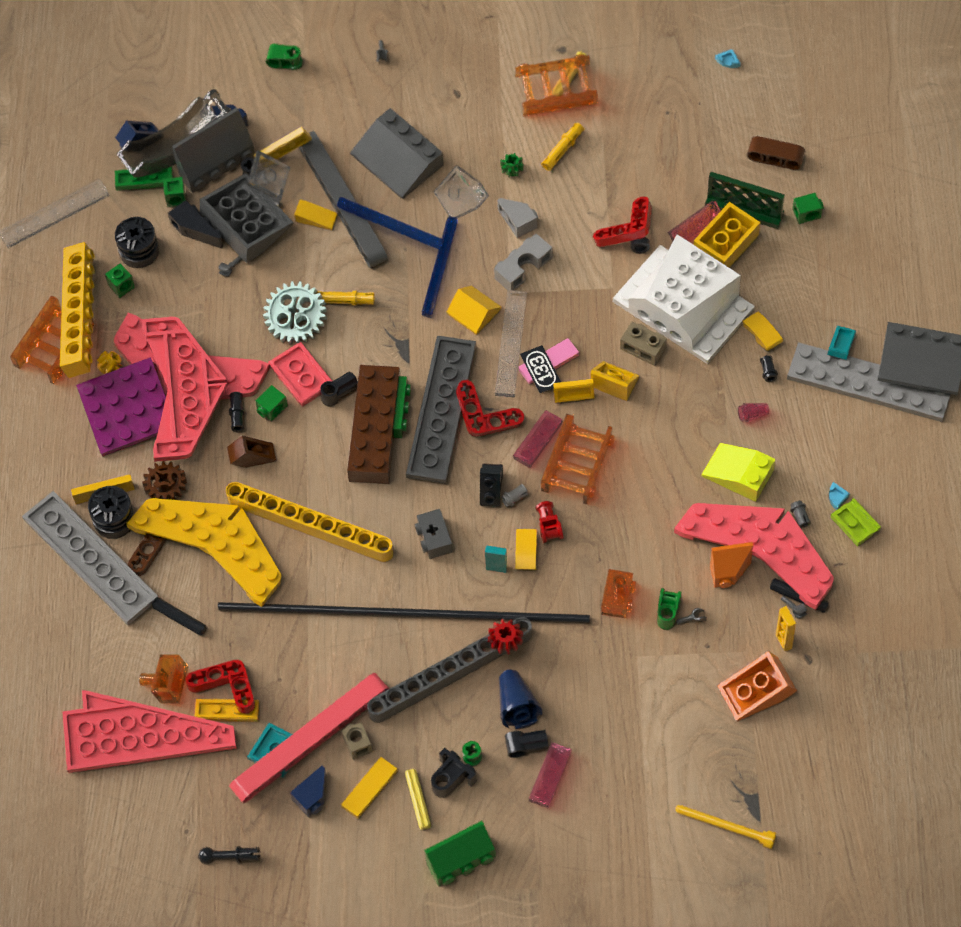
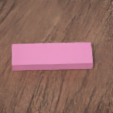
[518,338,579,385]

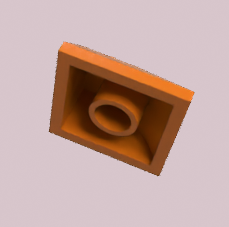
[710,542,753,588]

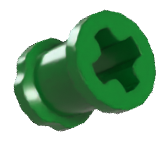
[462,741,482,766]

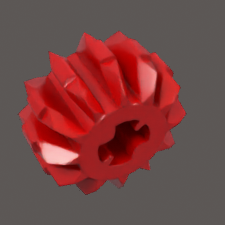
[488,618,523,655]

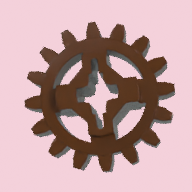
[142,461,187,500]

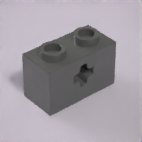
[414,509,453,559]

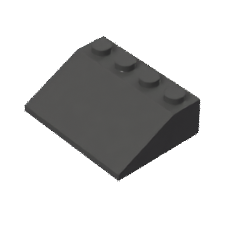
[172,107,255,193]
[350,108,444,199]
[199,173,293,263]
[878,322,961,395]

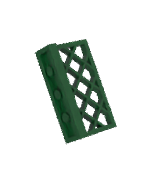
[705,172,785,230]

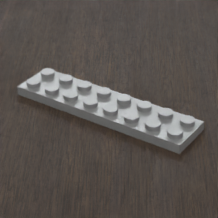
[787,342,950,422]
[22,491,158,626]

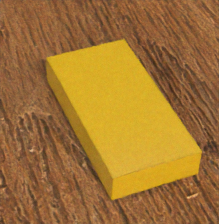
[553,379,595,403]

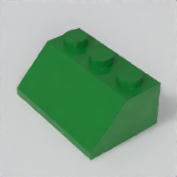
[424,820,496,887]

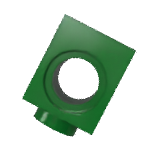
[163,177,186,207]
[792,192,824,224]
[105,263,135,299]
[255,385,288,422]

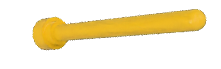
[676,805,777,849]

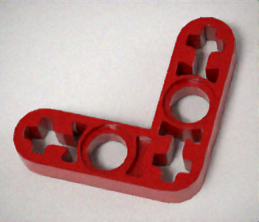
[593,196,652,247]
[456,380,524,437]
[185,660,255,714]

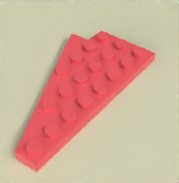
[62,690,237,773]

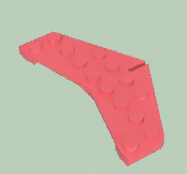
[114,313,270,400]
[142,317,227,462]
[674,503,834,610]

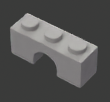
[494,234,553,293]

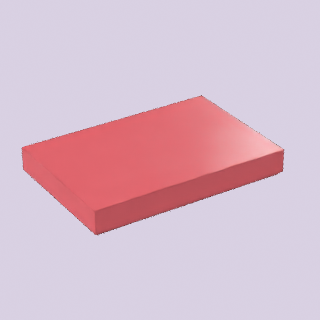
[268,342,332,407]

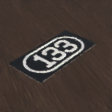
[520,345,561,393]

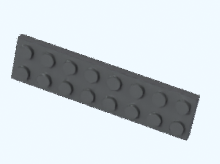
[406,335,476,484]

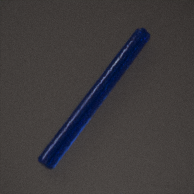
[337,197,444,250]
[422,216,457,318]

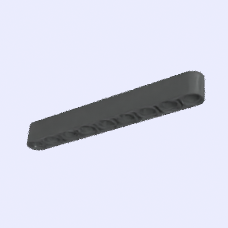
[299,131,388,268]
[367,617,532,723]

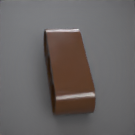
[747,136,805,170]

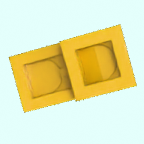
[742,311,783,351]
[515,529,537,570]

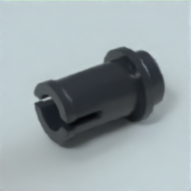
[760,355,778,382]

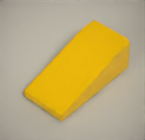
[294,200,338,230]

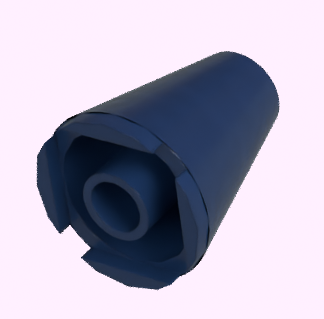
[499,669,543,729]

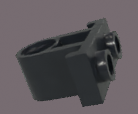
[480,463,503,507]
[431,747,477,798]

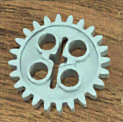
[263,281,327,344]

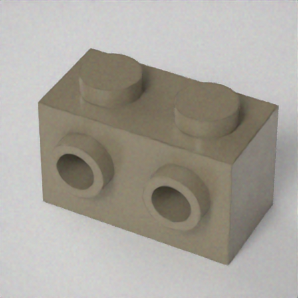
[620,321,667,366]

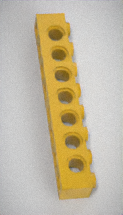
[60,242,95,378]

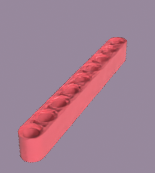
[229,673,389,803]

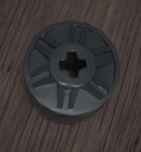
[115,216,159,268]
[88,486,134,539]

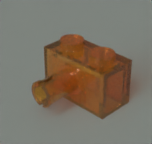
[601,569,636,619]
[139,654,189,704]

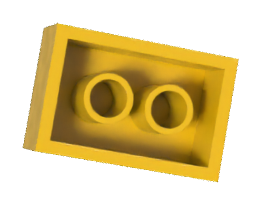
[693,202,761,268]

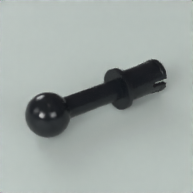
[198,846,260,864]

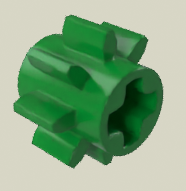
[500,153,524,178]

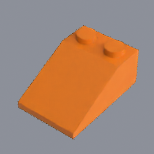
[718,651,797,721]

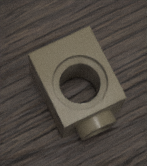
[342,723,373,760]

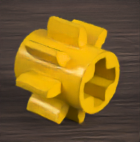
[97,350,122,374]

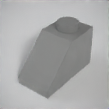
[497,198,538,238]

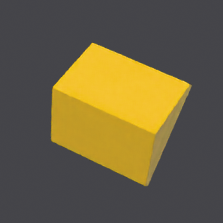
[446,286,502,335]
[591,361,640,401]

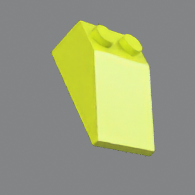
[702,443,775,502]

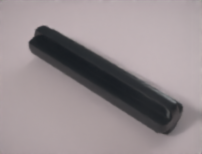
[770,578,829,613]
[152,598,207,635]

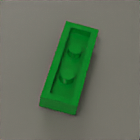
[115,166,173,191]
[393,376,411,439]

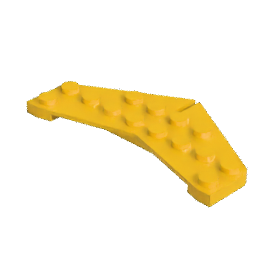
[127,498,281,607]

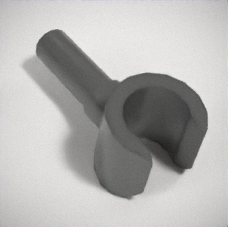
[377,40,388,62]
[218,256,242,276]
[781,596,807,618]
[676,608,707,625]

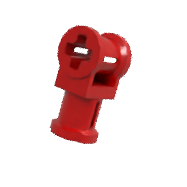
[535,501,563,543]

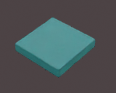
[247,722,292,778]

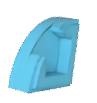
[715,49,740,68]
[829,482,850,510]

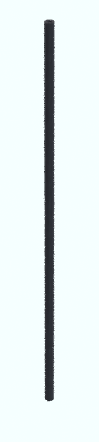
[218,602,590,623]

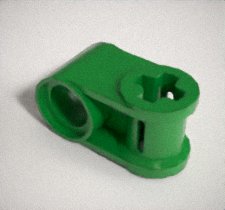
[265,43,303,70]
[657,588,682,630]

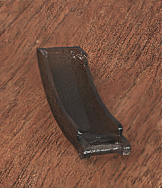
[117,89,232,177]

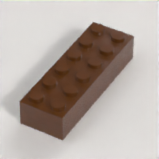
[347,365,401,484]

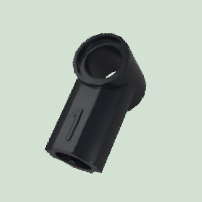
[320,371,358,406]
[505,730,549,758]

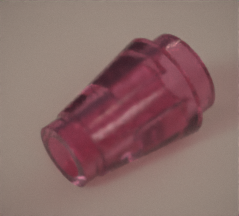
[738,403,769,423]

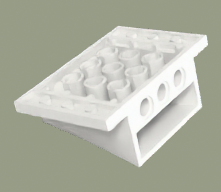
[613,235,755,364]

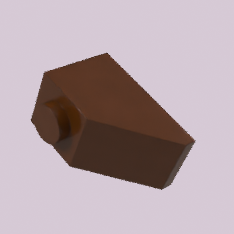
[227,436,276,468]

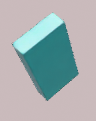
[827,325,856,360]
[485,545,508,573]

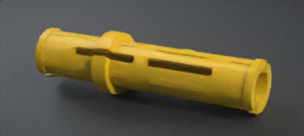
[541,122,584,171]
[316,290,375,306]

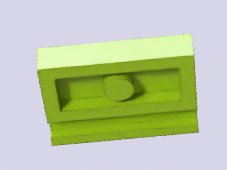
[831,498,881,547]

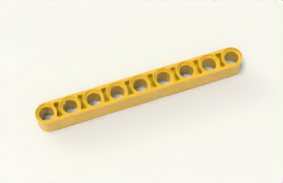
[226,482,394,562]

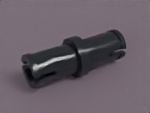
[229,392,245,432]

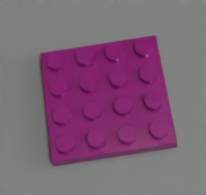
[76,357,166,457]

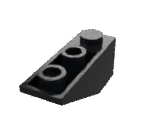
[168,200,223,248]

